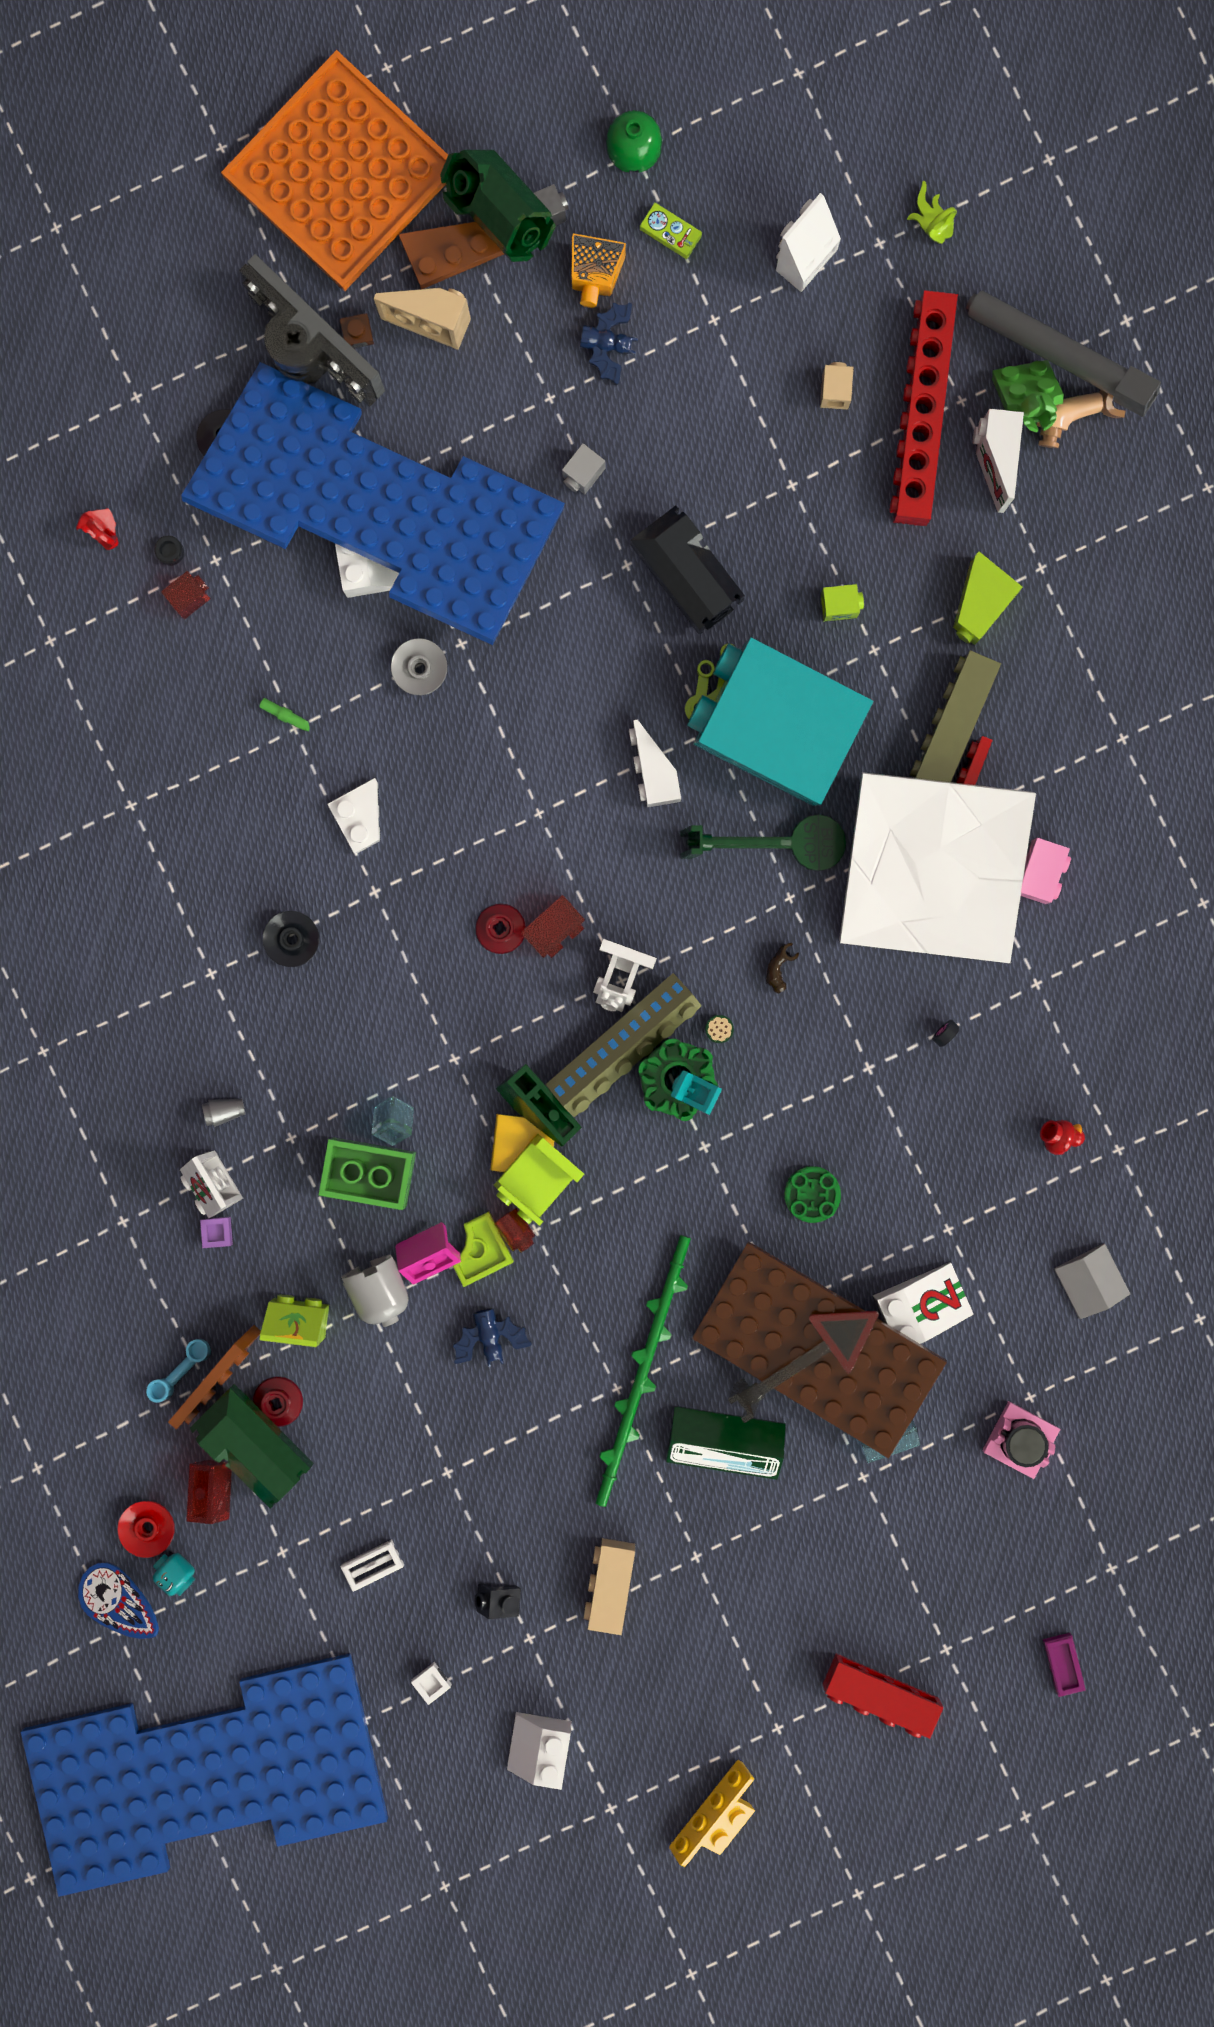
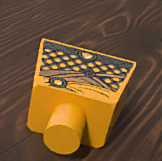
[572,233,626,308]

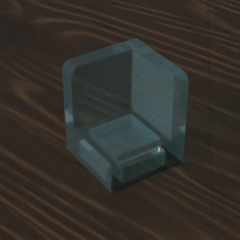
[372,1096,414,1146]

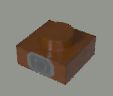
[340,313,374,348]

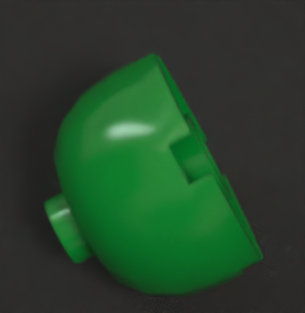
[606,110,662,172]

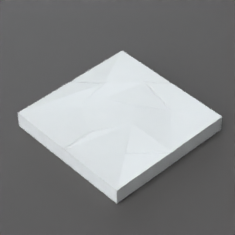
[839,772,1036,963]

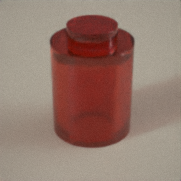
[493,1208,536,1253]

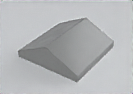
[1054,1243,1130,1319]

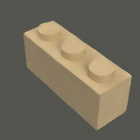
[583,1538,635,1635]

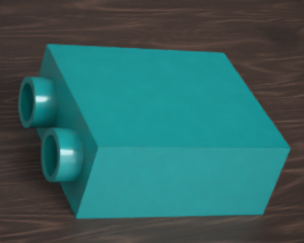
[687,638,874,806]

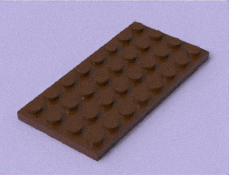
[692,1242,947,1459]

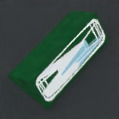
[666,1406,786,1480]

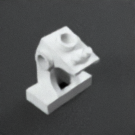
[593,939,657,1012]

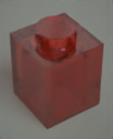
[161,571,211,619]

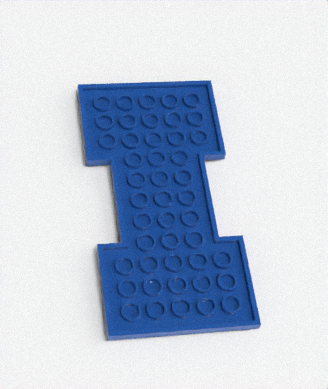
[181,362,565,645]
[21,1653,388,1897]

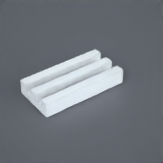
[340,1540,404,1592]

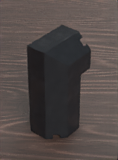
[630,505,745,634]

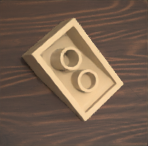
[374,288,471,350]

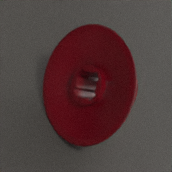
[476,904,526,954]
[253,1377,303,1427]

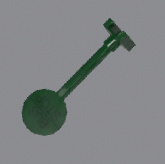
[680,815,846,871]

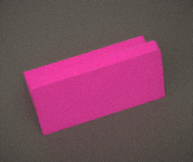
[396,1222,461,1285]

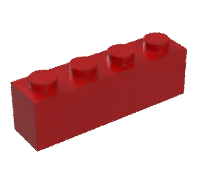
[823,1653,944,1739]

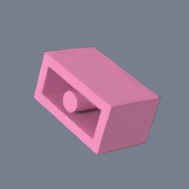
[1021,838,1071,904]

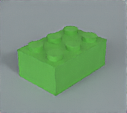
[319,1137,416,1210]

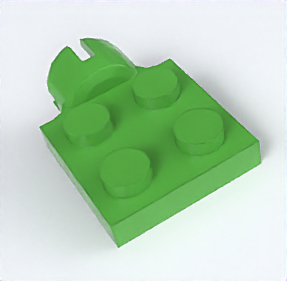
[992,360,1064,432]

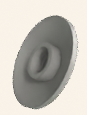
[391,639,447,695]

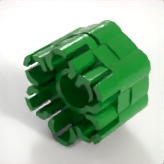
[638,1038,719,1121]

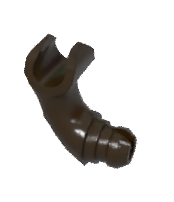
[766,943,799,994]

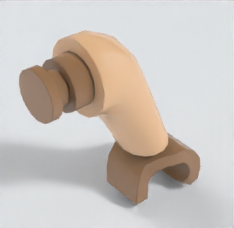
[1037,390,1125,448]

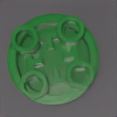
[784,1166,841,1223]

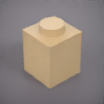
[820,362,853,409]

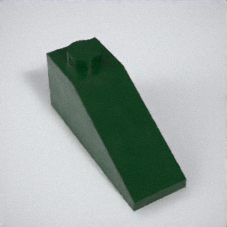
[496,1064,582,1147]

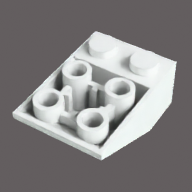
[776,193,841,292]

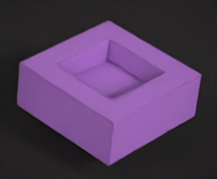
[200,1217,233,1248]

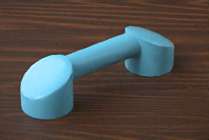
[146,1339,211,1403]

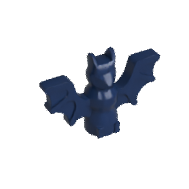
[580,302,638,385]
[453,1308,532,1367]

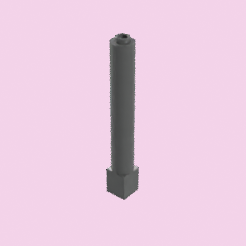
[966,290,1161,417]

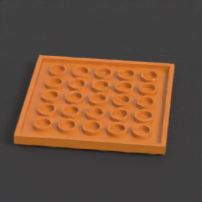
[221,50,448,292]

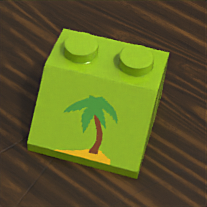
[259,1295,329,1347]

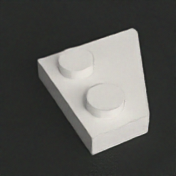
[328,778,380,854]

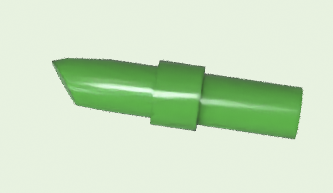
[259,698,310,731]

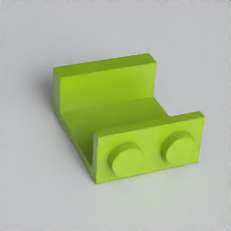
[494,1134,584,1226]

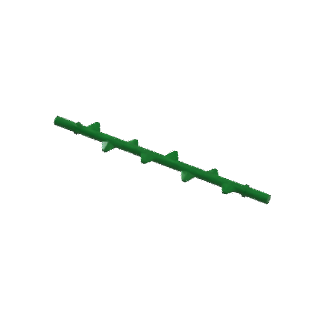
[596,1235,691,1507]

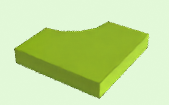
[453,1211,514,1287]

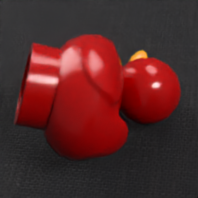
[1040,1120,1085,1155]

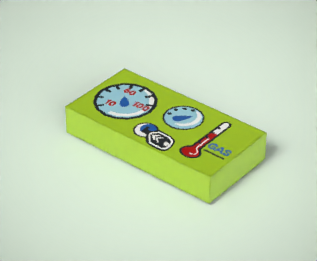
[640,203,702,259]

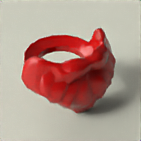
[76,508,119,550]

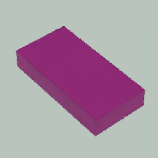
[1043,1633,1086,1697]

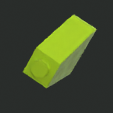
[953,552,1023,645]

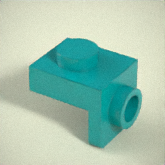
[671,1070,722,1115]

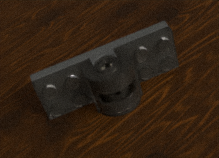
[239,254,385,407]

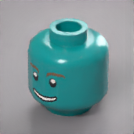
[152,1553,195,1596]

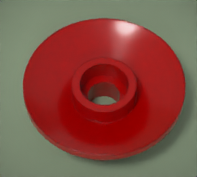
[118,1501,175,1558]

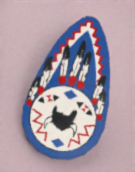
[78,1563,159,1639]

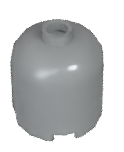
[341,1255,409,1327]

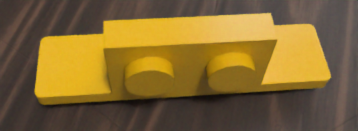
[669,1760,755,1867]

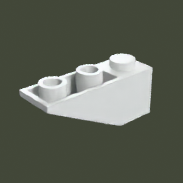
[629,720,681,807]

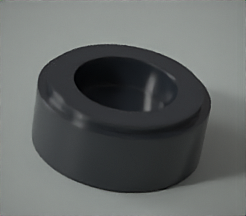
[154,535,184,566]
[932,1019,959,1047]

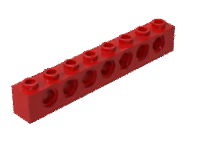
[890,290,958,526]

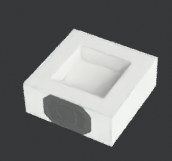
[411,1662,451,1705]

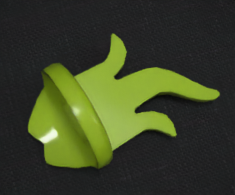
[907,181,957,244]

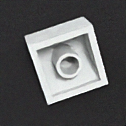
[335,544,399,598]
[507,1712,572,1790]

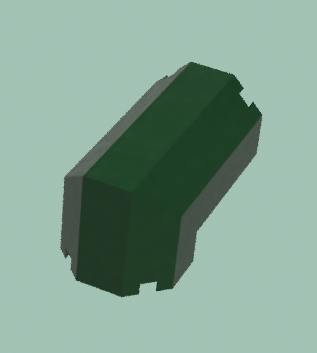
[440,150,556,262]
[190,1384,314,1509]

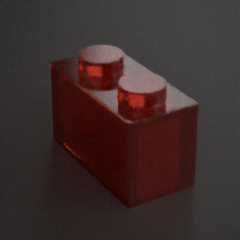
[521,895,585,958]
[186,1460,232,1524]

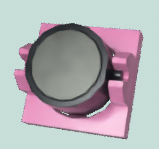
[982,1401,1060,1479]

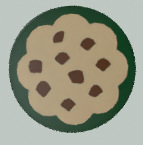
[705,1015,734,1043]

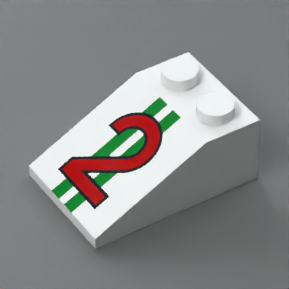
[973,409,1024,513]
[180,1151,243,1218]
[873,1262,973,1344]

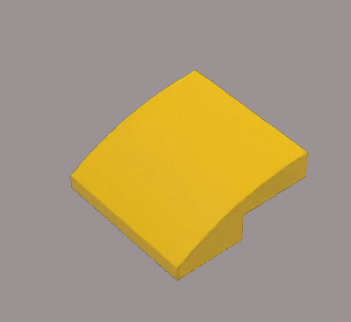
[490,1114,554,1172]

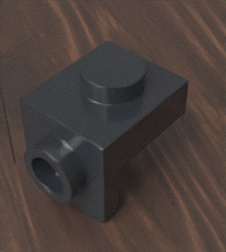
[475,1583,521,1619]

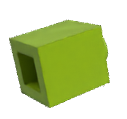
[821,584,864,622]

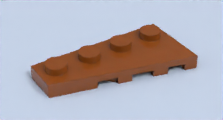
[399,222,504,289]
[168,1325,261,1430]

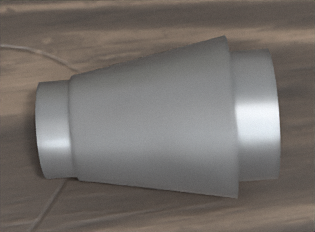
[202,1098,246,1127]

